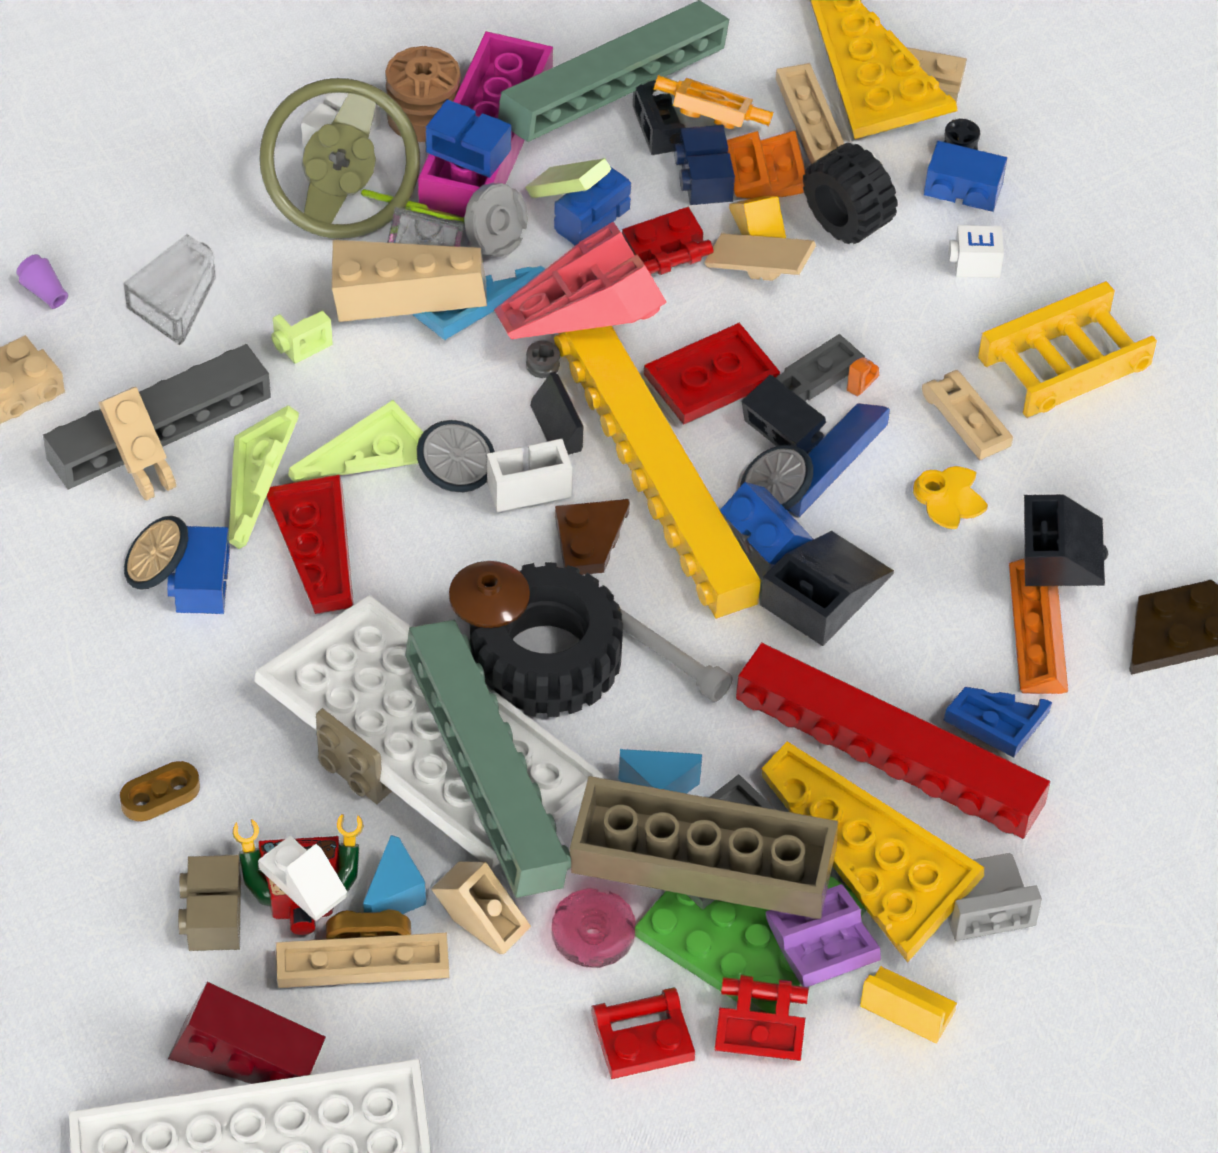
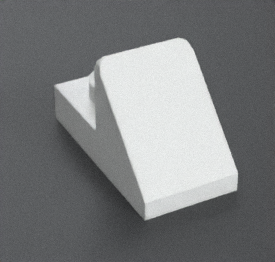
[258,836,347,921]

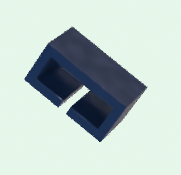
[674,125,735,205]

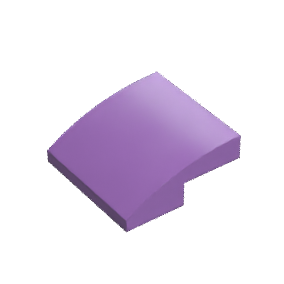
[766,884,881,987]

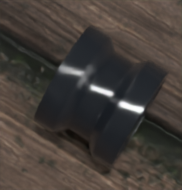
[944,119,980,150]

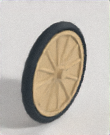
[124,516,188,590]

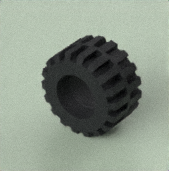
[803,143,898,244]

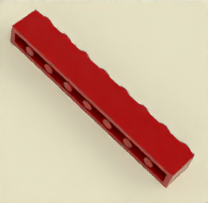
[736,642,1051,839]

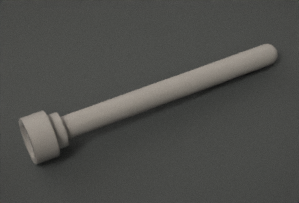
[620,608,733,702]

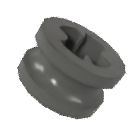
[526,341,560,378]

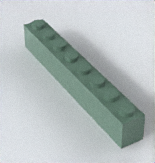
[498,0,729,142]
[405,619,571,898]

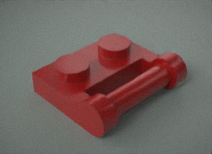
[591,987,695,1079]

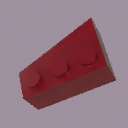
[168,981,326,1084]

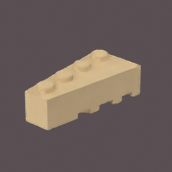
[332,240,487,322]

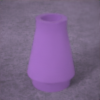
[16,254,68,309]

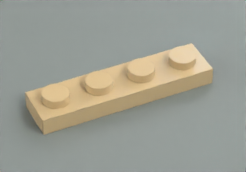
[776,63,844,164]
[276,932,449,988]

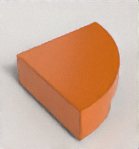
[847,357,879,397]

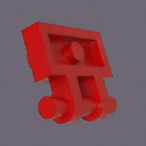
[622,206,714,275]
[715,975,809,1061]

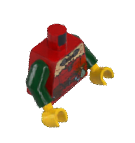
[232,814,364,935]

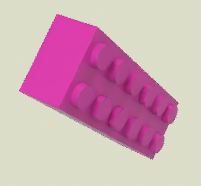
[418,31,553,217]

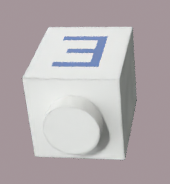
[948,225,1004,278]

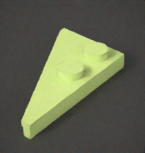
[288,400,423,482]
[229,405,299,549]

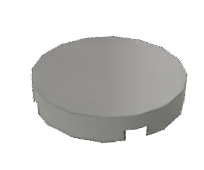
[464,182,528,257]

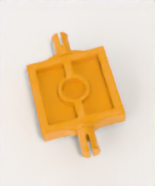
[654,75,774,129]

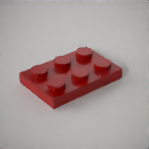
[644,322,780,425]

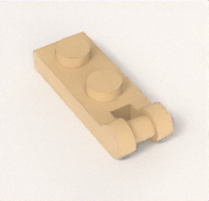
[922,370,1013,460]

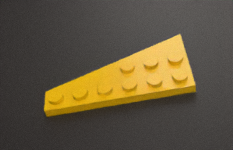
[761,741,984,963]

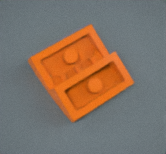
[727,131,805,199]

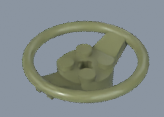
[259,78,420,239]

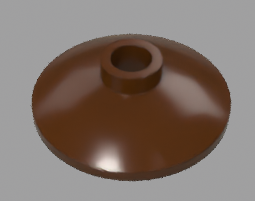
[449,561,530,628]

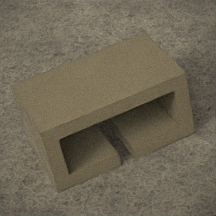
[178,855,241,951]

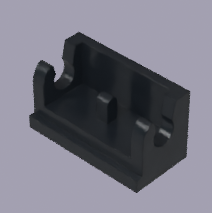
[632,80,686,155]
[741,374,826,454]

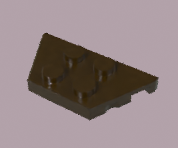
[1129,580,1218,675]

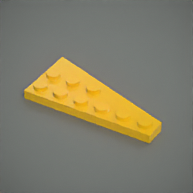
[810,0,958,139]

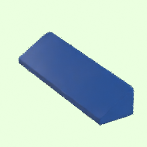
[788,403,890,518]

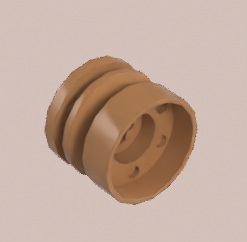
[385,46,461,142]

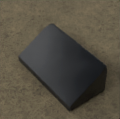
[530,372,584,455]

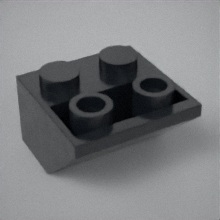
[1024,494,1105,586]

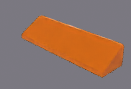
[1009,558,1068,694]

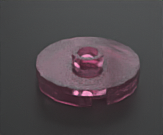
[552,888,636,968]

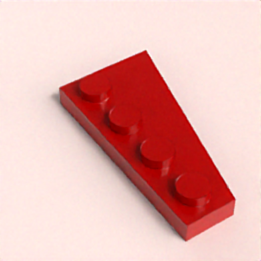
[266,475,354,614]

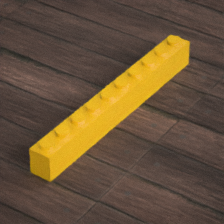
[554,326,761,619]

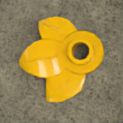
[913,466,988,529]

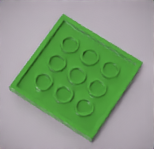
[634,876,867,1014]

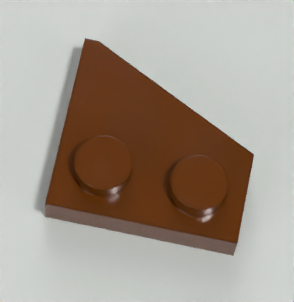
[555,499,630,575]

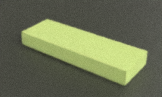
[525,158,611,198]

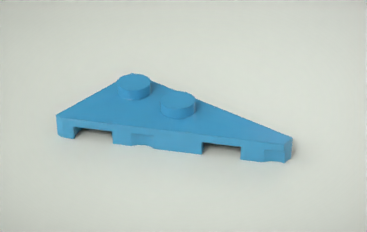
[412,266,545,340]

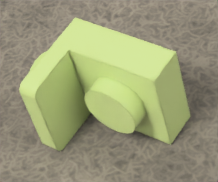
[271,310,333,364]

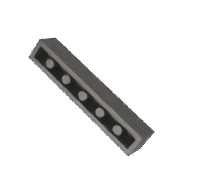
[43,344,271,490]

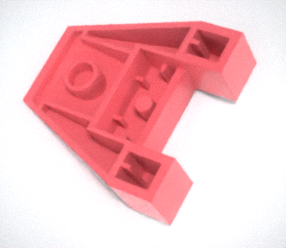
[494,222,667,339]

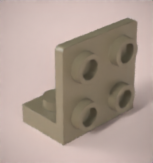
[316,708,392,804]

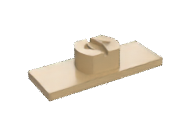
[704,233,816,281]

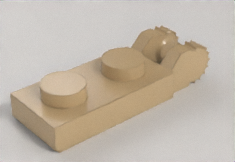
[98,387,176,501]

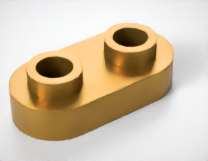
[120,761,200,821]
[326,909,411,940]

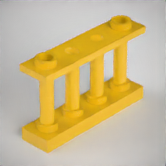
[978,281,1157,418]

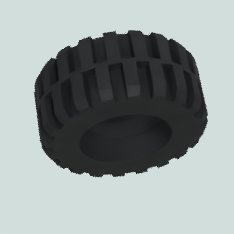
[470,562,623,718]

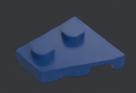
[943,687,1052,758]

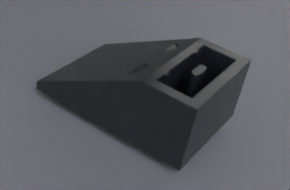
[760,531,894,646]

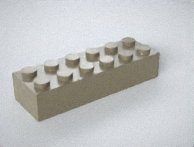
[570,776,838,919]

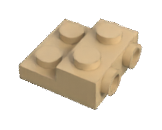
[0,335,65,424]

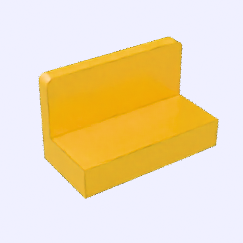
[860,966,957,1044]

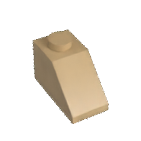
[431,862,531,954]

